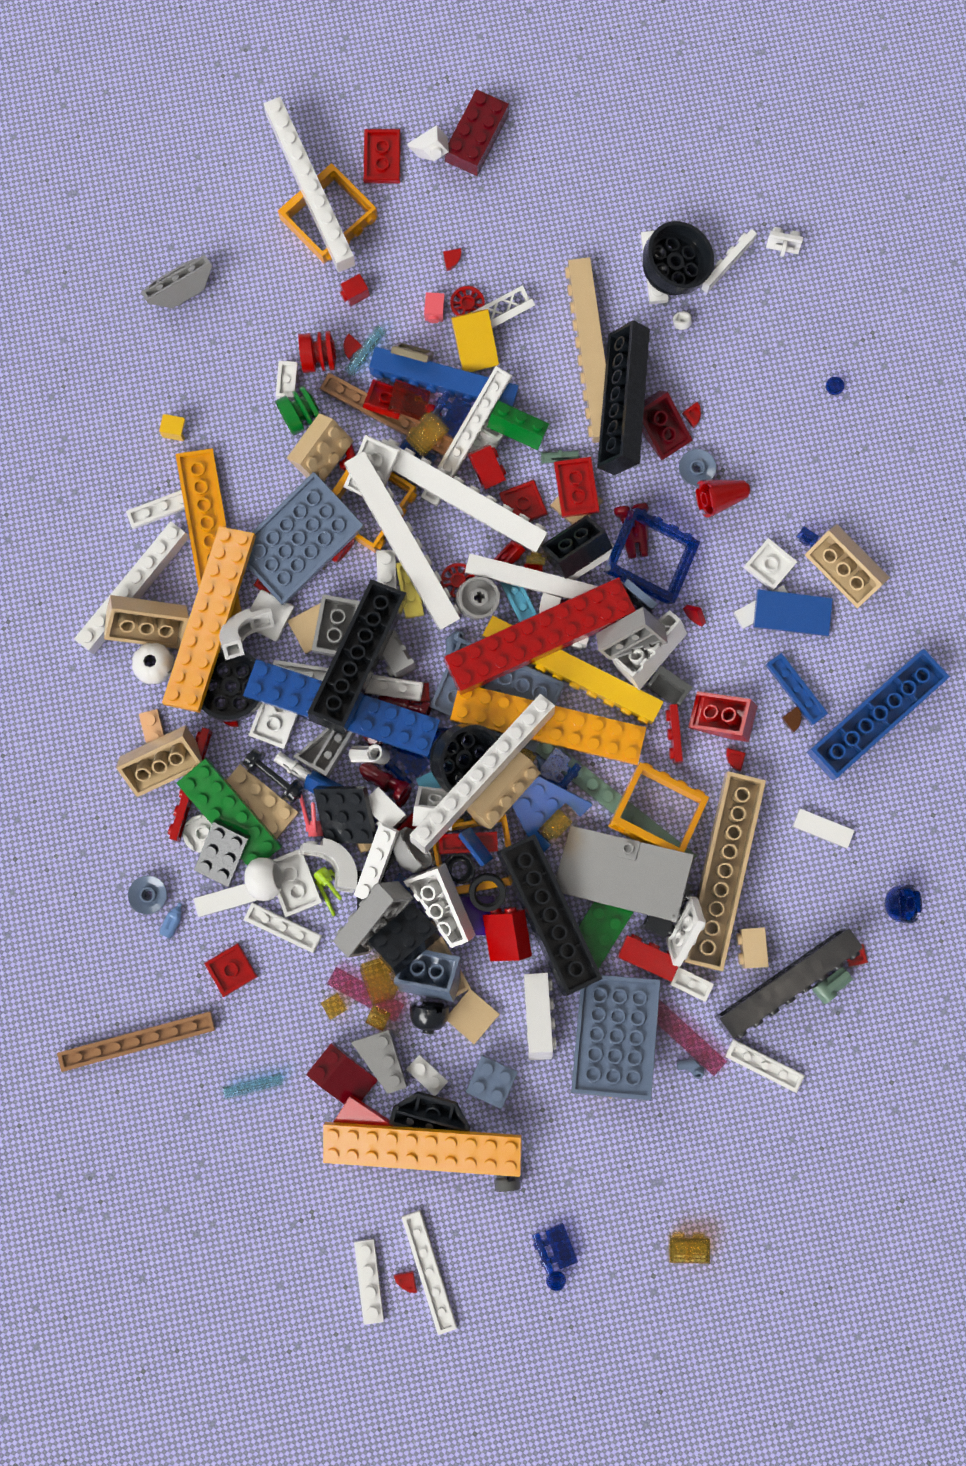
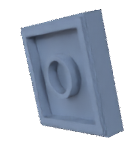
[623,579,657,614]

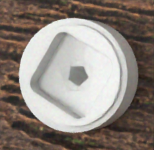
[673,311,692,330]

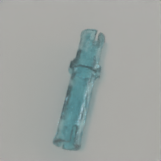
[344,325,386,376]
[223,1072,284,1099]

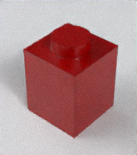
[340,273,370,306]

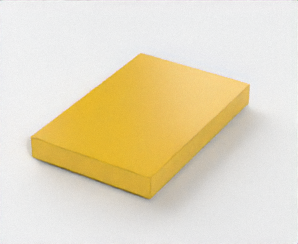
[451,309,499,372]

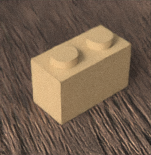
[736,927,769,969]

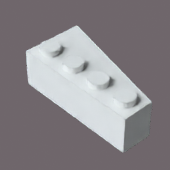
[612,610,687,690]
[403,863,476,948]

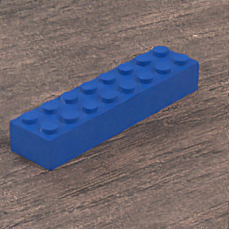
[806,648,950,781]

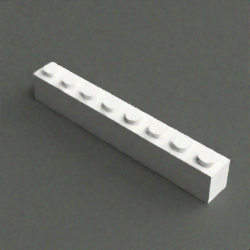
[74,521,189,654]

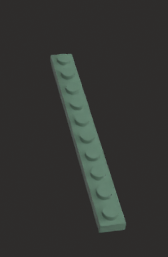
[535,742,697,860]

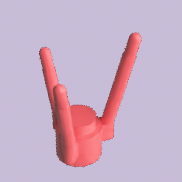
[299,794,323,837]

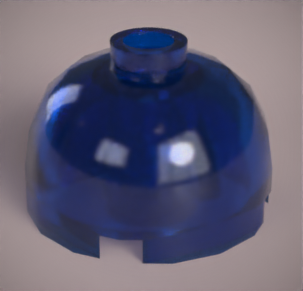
[884,884,922,923]

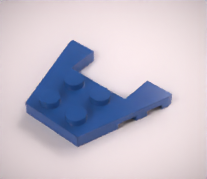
[512,776,593,852]

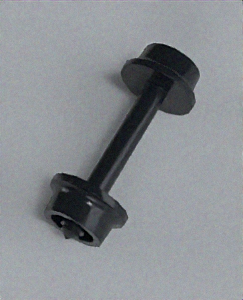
[243,749,304,803]

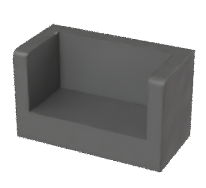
[646,666,692,707]

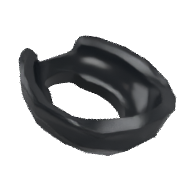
[445,853,476,884]

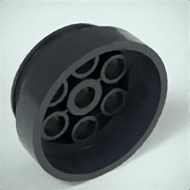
[643,221,714,295]
[201,648,262,722]
[429,723,498,793]

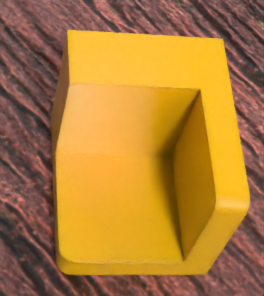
[159,414,185,441]

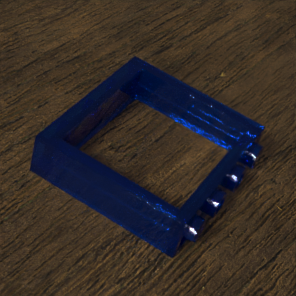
[603,507,700,605]

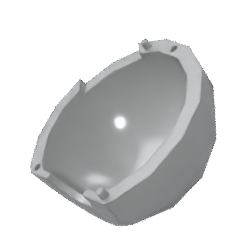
[394,827,435,873]

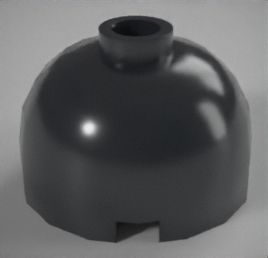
[410,1001,449,1034]

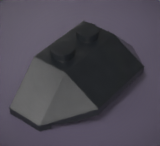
[389,1091,471,1131]

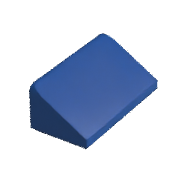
[458,828,493,867]

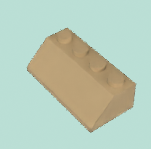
[805,524,890,609]
[104,595,189,649]
[116,725,202,797]
[467,752,541,829]

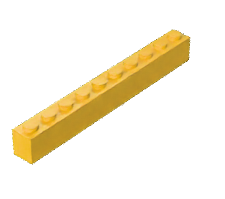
[482,615,664,725]

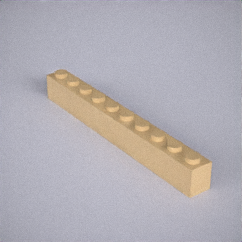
[565,257,606,443]

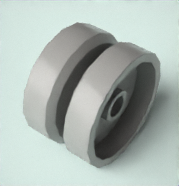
[455,576,500,620]

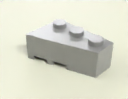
[596,607,668,660]
[380,629,416,679]
[293,728,355,778]
[351,1029,408,1094]

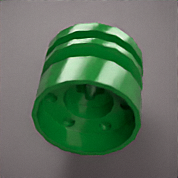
[275,386,319,436]

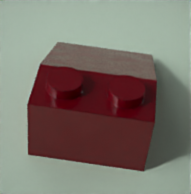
[642,390,693,460]
[306,1042,378,1104]

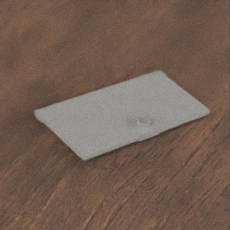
[556,826,694,923]

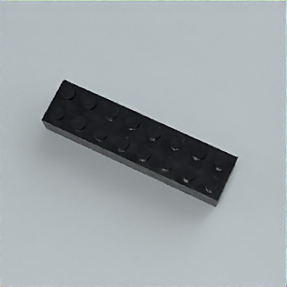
[597,320,650,476]
[307,579,407,735]
[496,834,603,996]
[714,928,863,1039]

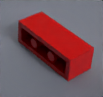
[617,934,678,982]

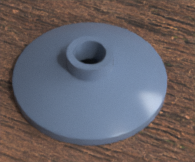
[679,449,716,486]
[128,875,167,915]

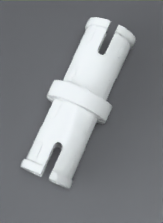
[274,751,311,783]

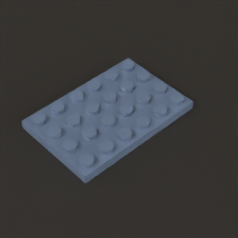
[247,472,365,605]
[429,638,565,753]
[571,975,661,1101]

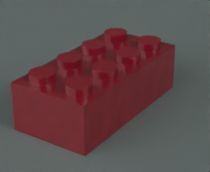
[444,89,509,176]

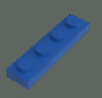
[765,653,828,726]

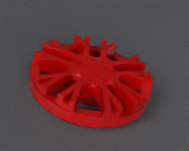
[450,286,485,316]
[441,563,475,598]

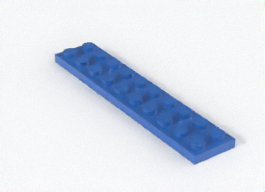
[243,659,440,757]

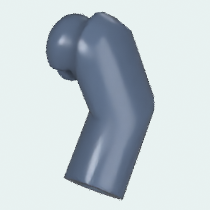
[445,631,465,656]
[676,1059,704,1079]

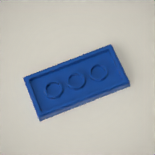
[753,589,833,636]

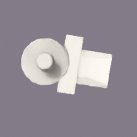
[766,227,803,257]

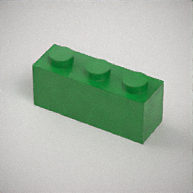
[487,400,549,450]

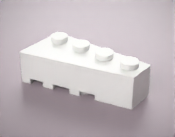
[524,973,556,1060]

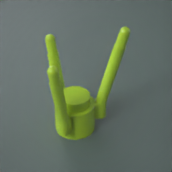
[313,866,342,916]

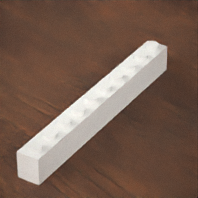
[263,97,355,273]
[382,438,548,554]
[344,451,461,630]
[410,694,555,854]

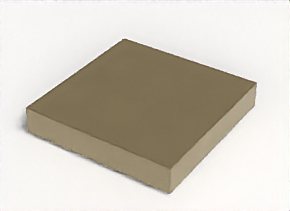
[391,342,434,363]

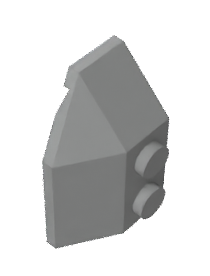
[141,255,212,308]

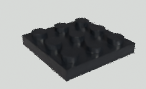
[313,786,376,844]

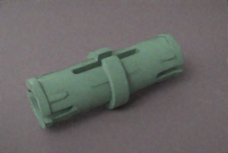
[541,449,579,464]

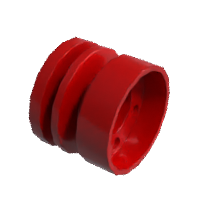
[298,331,337,373]

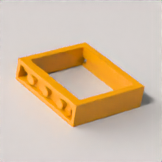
[277,163,378,264]
[332,470,417,553]
[608,762,709,852]
[433,814,511,895]

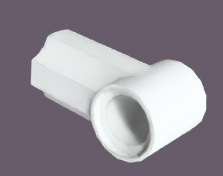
[349,744,390,765]

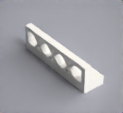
[471,285,535,328]

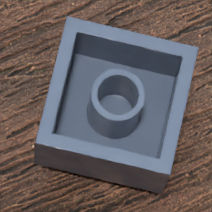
[465,1055,518,1109]

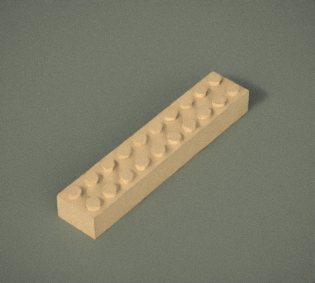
[683,771,766,971]

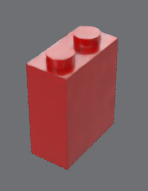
[483,907,532,961]

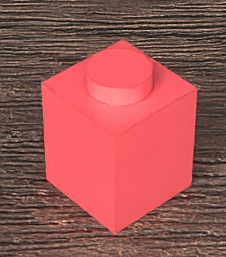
[424,292,445,323]

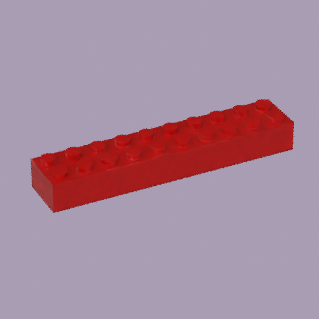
[444,577,636,696]

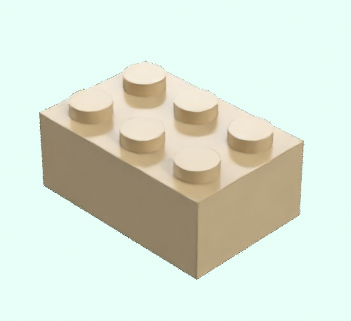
[287,413,354,481]

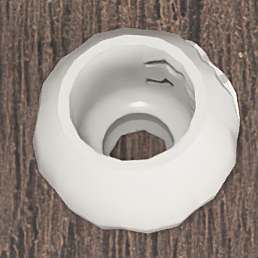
[132,643,174,684]
[244,858,282,901]

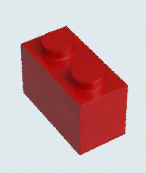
[468,444,506,490]

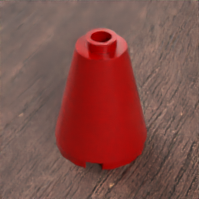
[695,480,750,518]

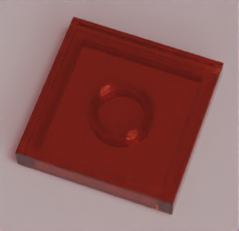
[388,379,430,422]

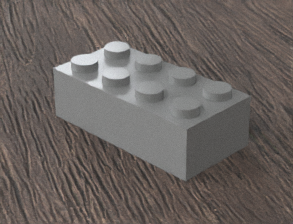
[333,881,413,958]

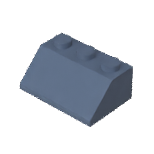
[394,950,461,1002]

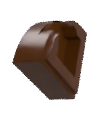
[781,706,801,733]

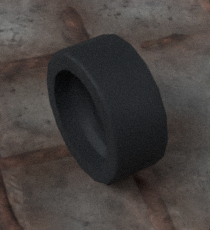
[469,873,506,912]

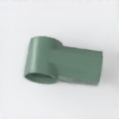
[811,967,853,1005]

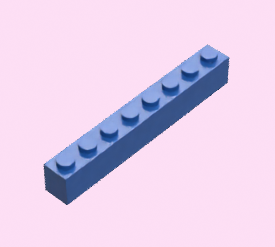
[369,347,519,407]

